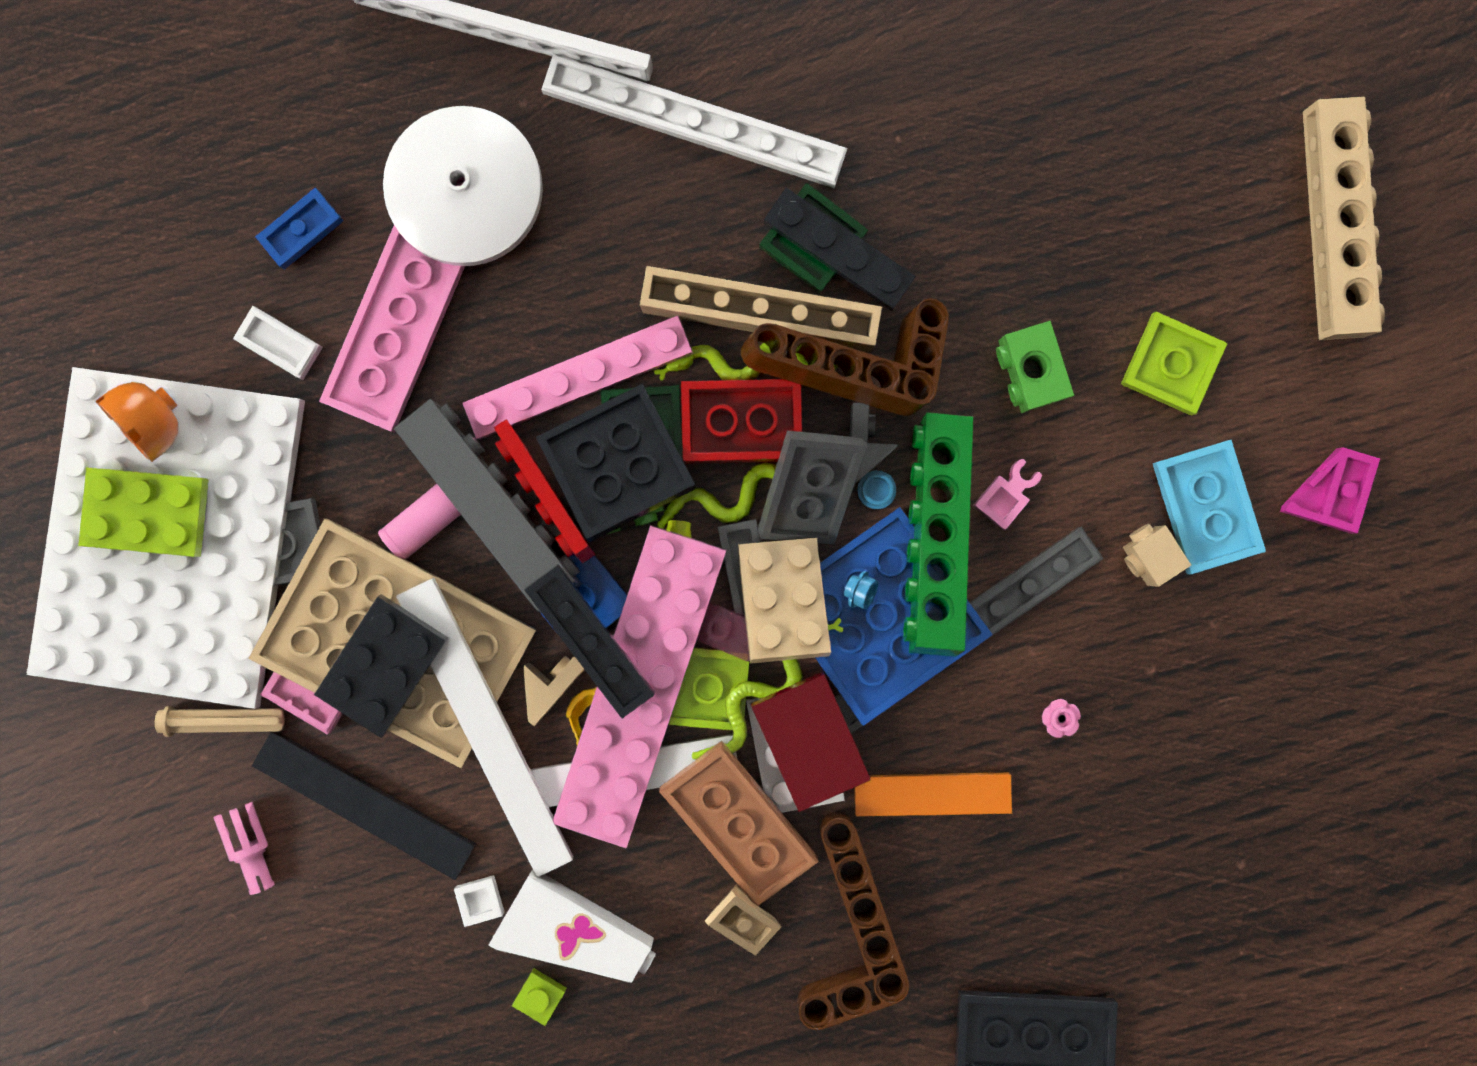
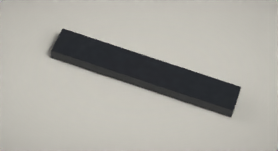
[252,732,477,880]

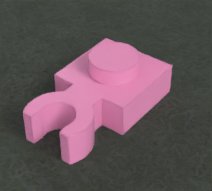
[973,459,1042,530]

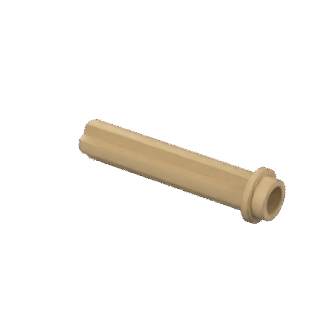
[155,706,285,737]

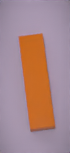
[854,772,1012,816]

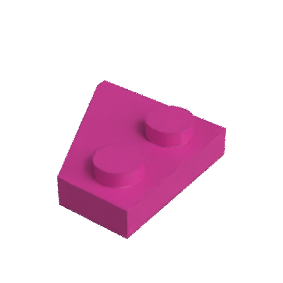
[1280,447,1380,534]

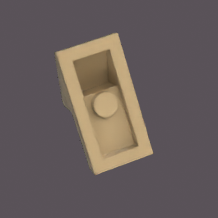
[524,656,584,726]
[705,884,782,956]

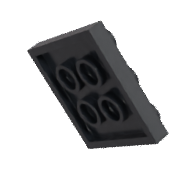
[536,384,697,543]

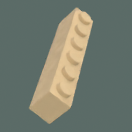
[640,266,882,353]

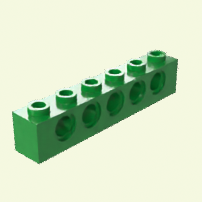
[903,413,973,657]

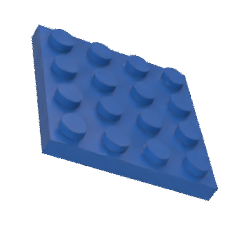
[815,507,993,726]

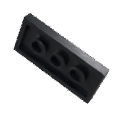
[955,990,1118,1066]

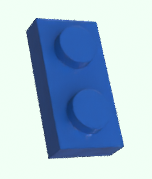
[255,188,344,270]

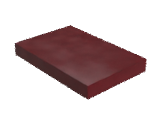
[750,671,871,812]

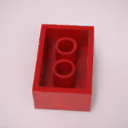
[681,379,802,464]

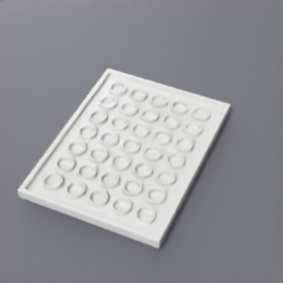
[27,367,305,709]

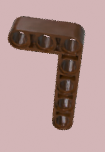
[741,298,949,416]
[797,811,909,1030]

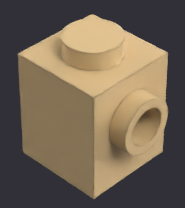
[1123,524,1192,587]

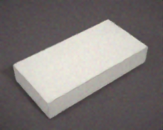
[233,306,323,380]

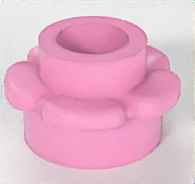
[1042,699,1081,738]

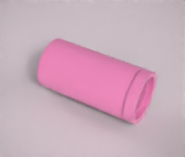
[378,484,461,560]

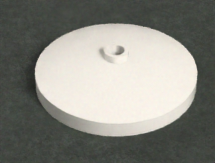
[383,106,543,266]

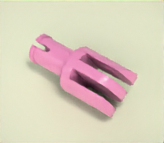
[213,802,275,895]

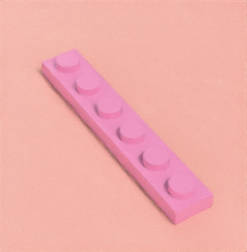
[463,315,694,440]

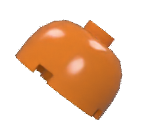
[95,382,178,462]

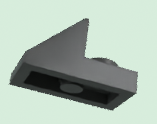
[849,403,898,483]

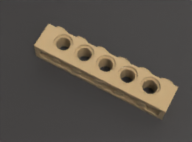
[1303,97,1385,340]

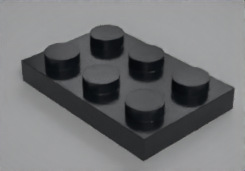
[314,594,449,738]

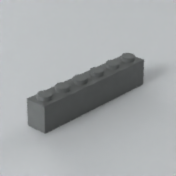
[394,399,582,613]

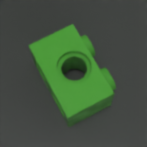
[996,321,1074,414]

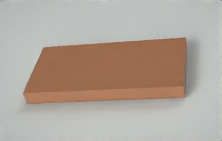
[659,741,819,906]

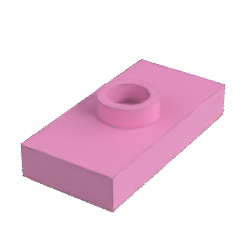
[260,672,343,735]

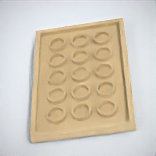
[248,519,536,768]

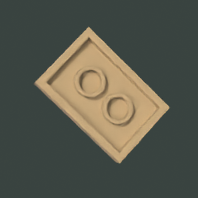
[738,538,831,663]

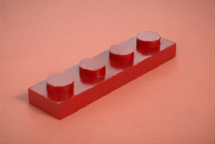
[493,419,596,563]

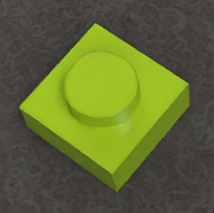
[512,968,567,1026]

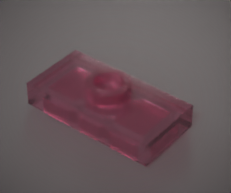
[697,601,750,662]

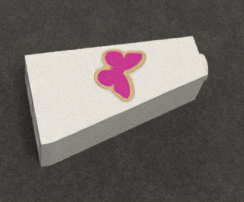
[489,870,656,983]

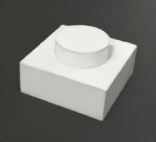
[454,875,505,927]

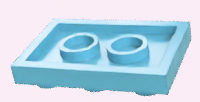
[1152,440,1266,574]

